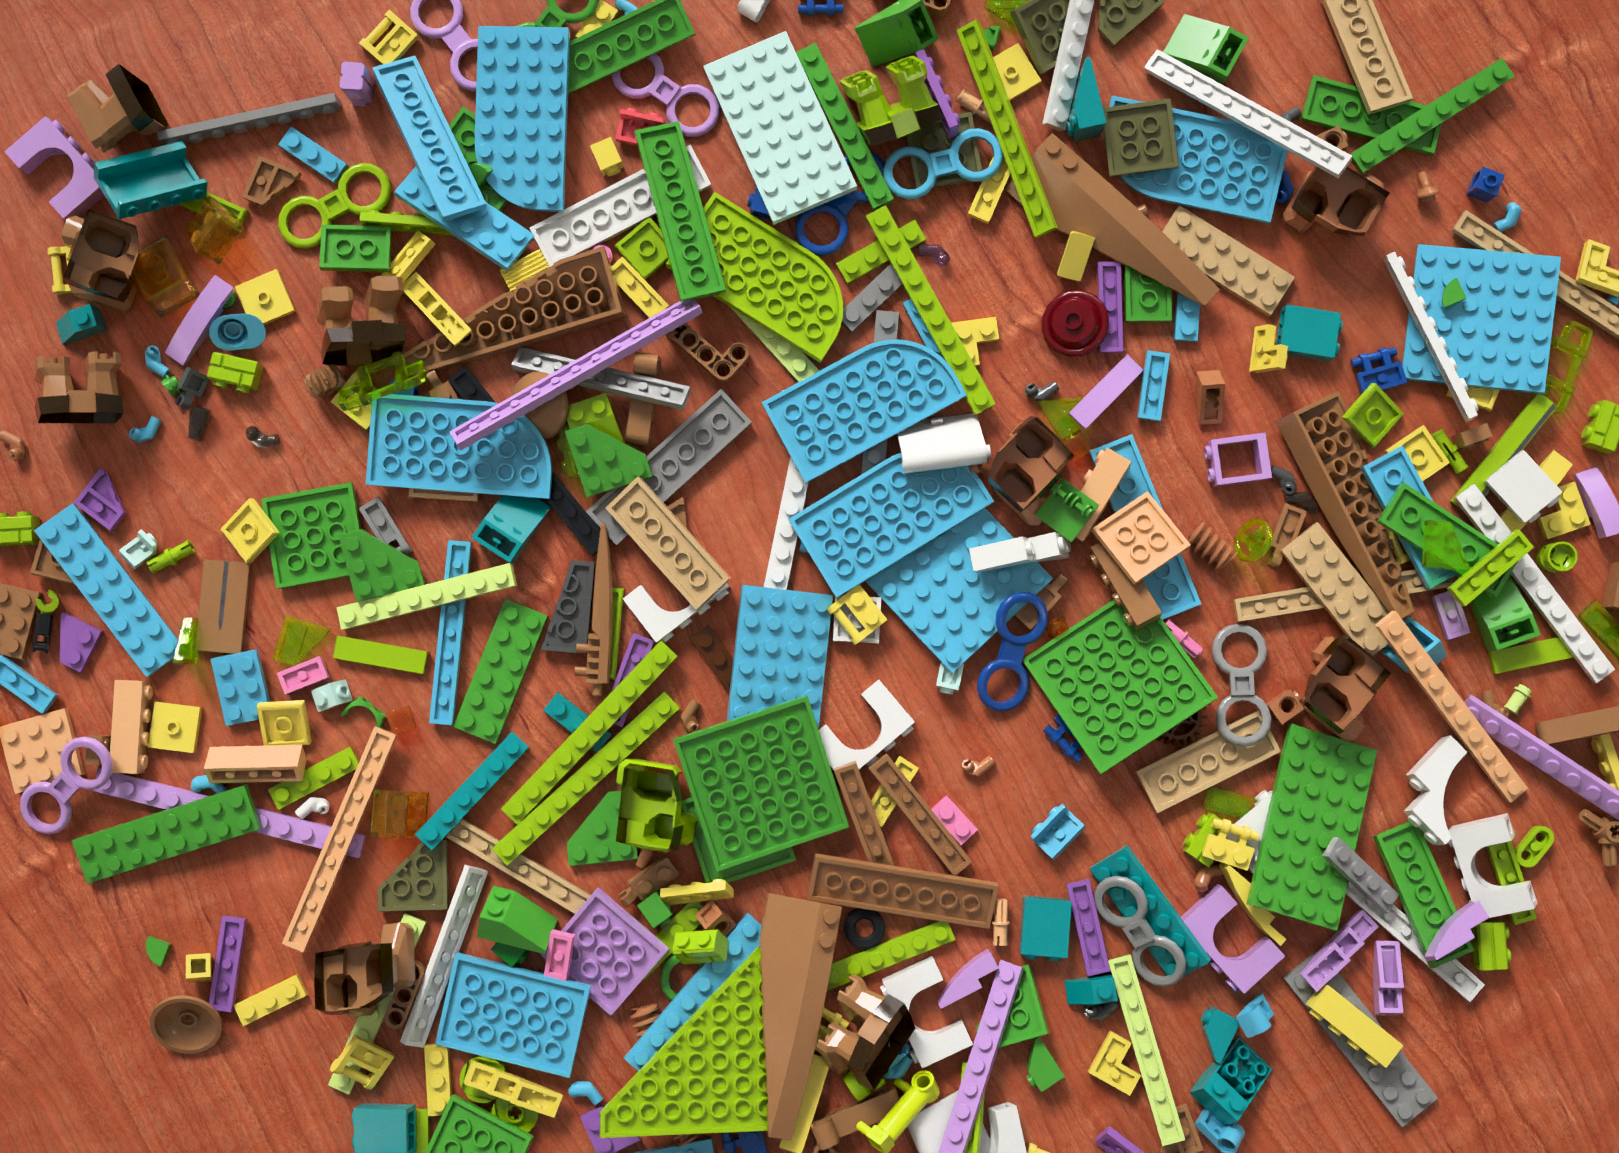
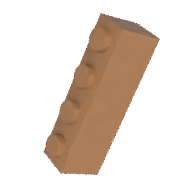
[1089,542,1162,631]

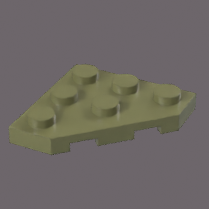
[1010,0,1070,74]
[1098,0,1165,48]
[377,839,449,912]

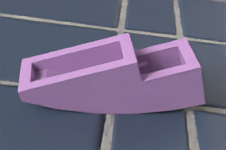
[1573,467,1619,539]
[1424,901,1489,961]
[1373,941,1404,1016]
[937,949,999,1009]

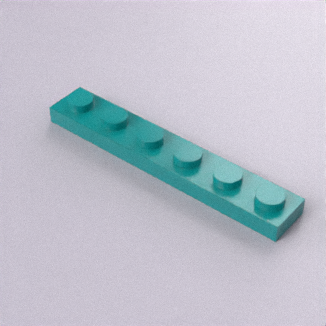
[415,732,529,851]

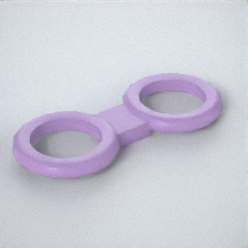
[410,0,478,92]
[611,54,719,137]
[20,737,113,834]

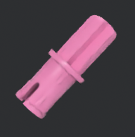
[1165,619,1203,658]

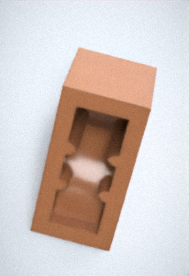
[1195,370,1225,425]

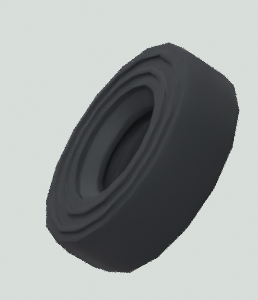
[844,908,885,949]

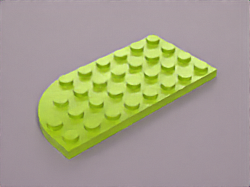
[666,192,843,363]

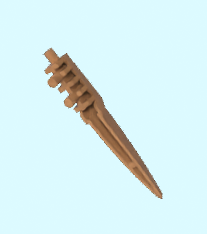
[575,522,613,696]

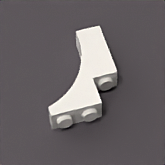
[969,532,1071,573]
[1403,735,1467,845]
[987,1102,1027,1153]

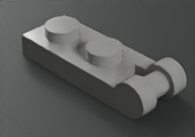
[359,496,413,554]

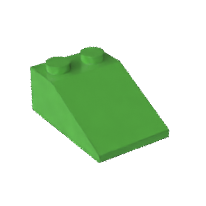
[477,886,558,954]

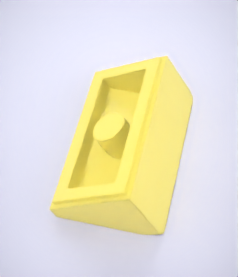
[1057,231,1095,281]

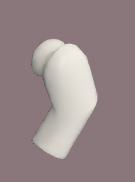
[295,797,330,820]

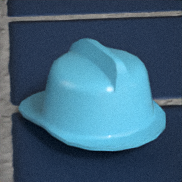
[209,314,266,351]

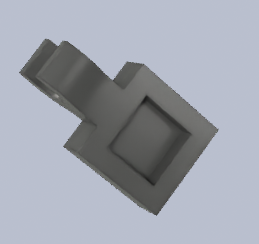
[175,367,210,410]

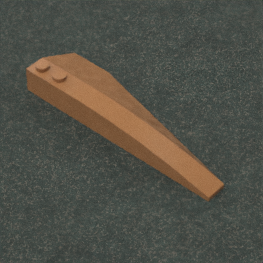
[400,246,627,378]

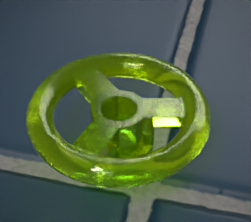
[1233,518,1273,562]

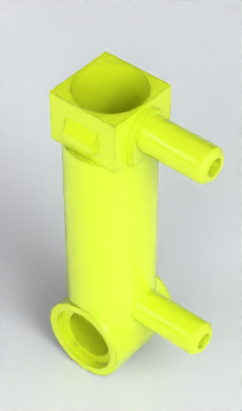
[856,1070,940,1153]

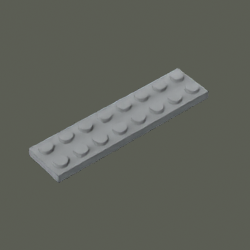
[586,389,752,546]
[1282,949,1438,1127]

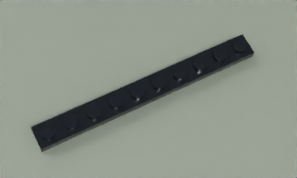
[448,366,610,556]

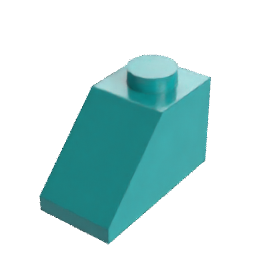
[56,304,107,345]
[1064,973,1118,1005]
[1200,1005,1239,1064]

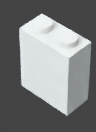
[1484,450,1562,523]

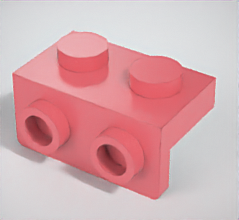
[616,108,666,146]

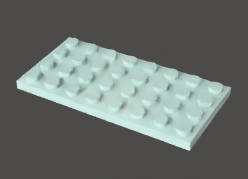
[703,31,857,225]

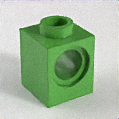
[637,890,674,928]

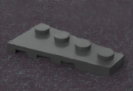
[541,560,596,654]

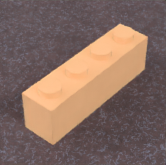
[1076,448,1133,541]
[110,680,153,774]
[204,744,307,783]

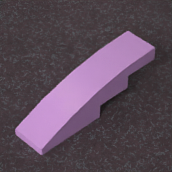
[165,275,235,366]
[1068,354,1143,430]
[1300,909,1379,992]

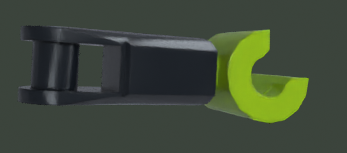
[32,589,59,654]

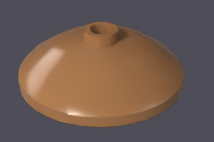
[511,372,569,440]
[150,996,222,1054]

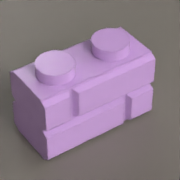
[339,62,375,107]

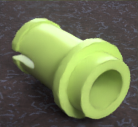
[1504,684,1532,715]

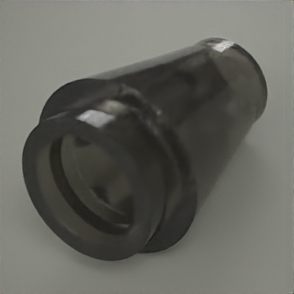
[188,406,213,441]

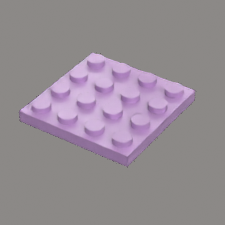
[541,887,669,1016]

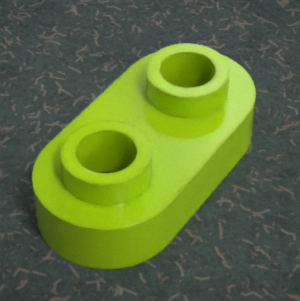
[1514,826,1554,867]

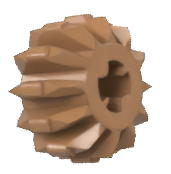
[304,364,346,399]

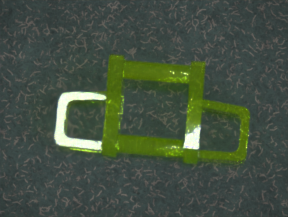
[1543,321,1593,414]
[338,351,427,411]

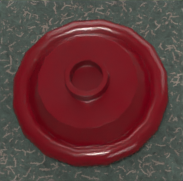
[1042,290,1109,357]

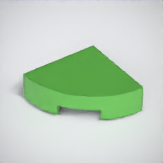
[983,26,1001,50]
[469,163,493,186]
[1441,278,1466,309]
[146,936,171,967]

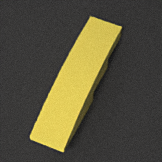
[403,272,472,347]
[1499,450,1573,532]
[1219,862,1286,946]
[779,1054,829,1153]
[463,1060,563,1118]

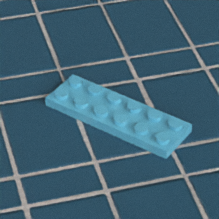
[394,166,534,272]
[1360,445,1457,589]

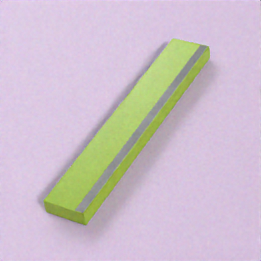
[1450,394,1557,511]

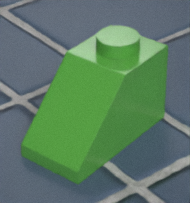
[1026,1037,1065,1092]

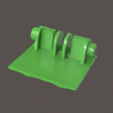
[1035,478,1099,543]

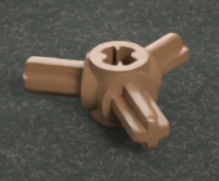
[1578,809,1619,867]

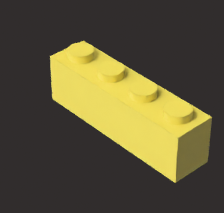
[1306,984,1403,1068]

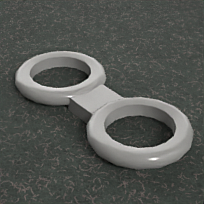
[1212,623,1272,747]
[1094,876,1186,987]

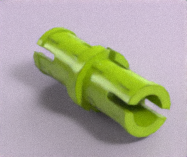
[1431,429,1468,474]
[147,540,196,574]

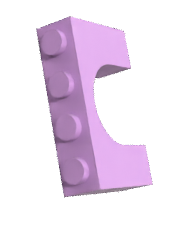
[4,116,104,220]
[1181,884,1285,994]

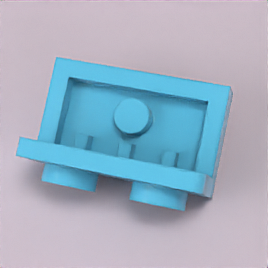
[1030,804,1086,860]

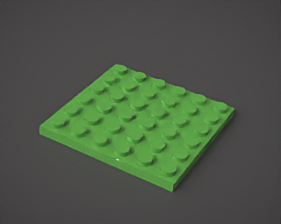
[1022,600,1218,776]
[673,695,849,872]

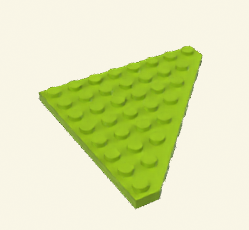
[599,946,768,1138]

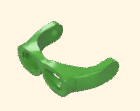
[340,696,387,728]

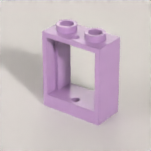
[1204,432,1272,487]

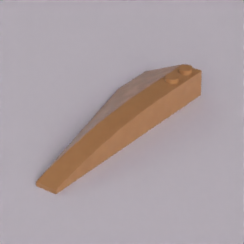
[1005,133,1220,307]
[1276,391,1414,619]
[759,893,842,1140]

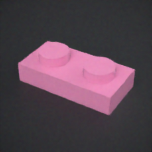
[277,656,330,695]
[931,795,978,845]
[544,929,575,981]

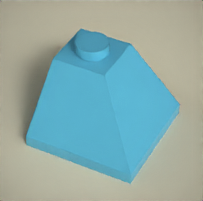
[1380,617,1447,673]

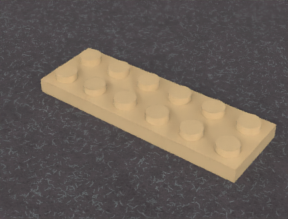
[1321,0,1413,115]
[1162,205,1295,316]
[606,476,731,610]
[1280,522,1390,656]
[1135,710,1281,813]

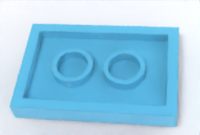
[211,649,270,726]

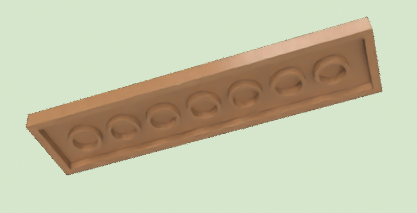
[807,853,999,929]

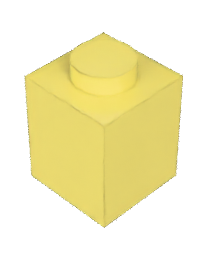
[590,137,624,176]
[186,953,212,982]

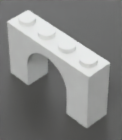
[623,583,730,643]
[819,680,915,770]
[1448,813,1538,918]
[880,956,973,1068]

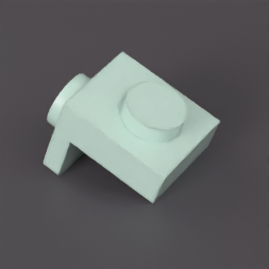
[119,529,157,570]
[936,662,964,695]
[311,679,353,712]

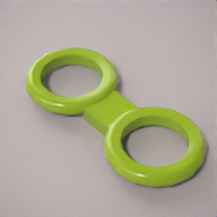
[278,163,391,249]

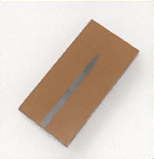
[195,559,252,654]

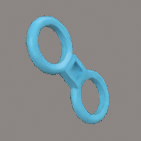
[883,128,1003,200]

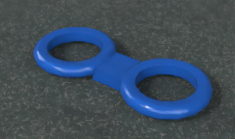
[795,151,885,256]
[977,592,1048,711]

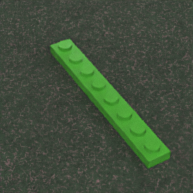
[796,43,894,211]
[1350,58,1515,175]

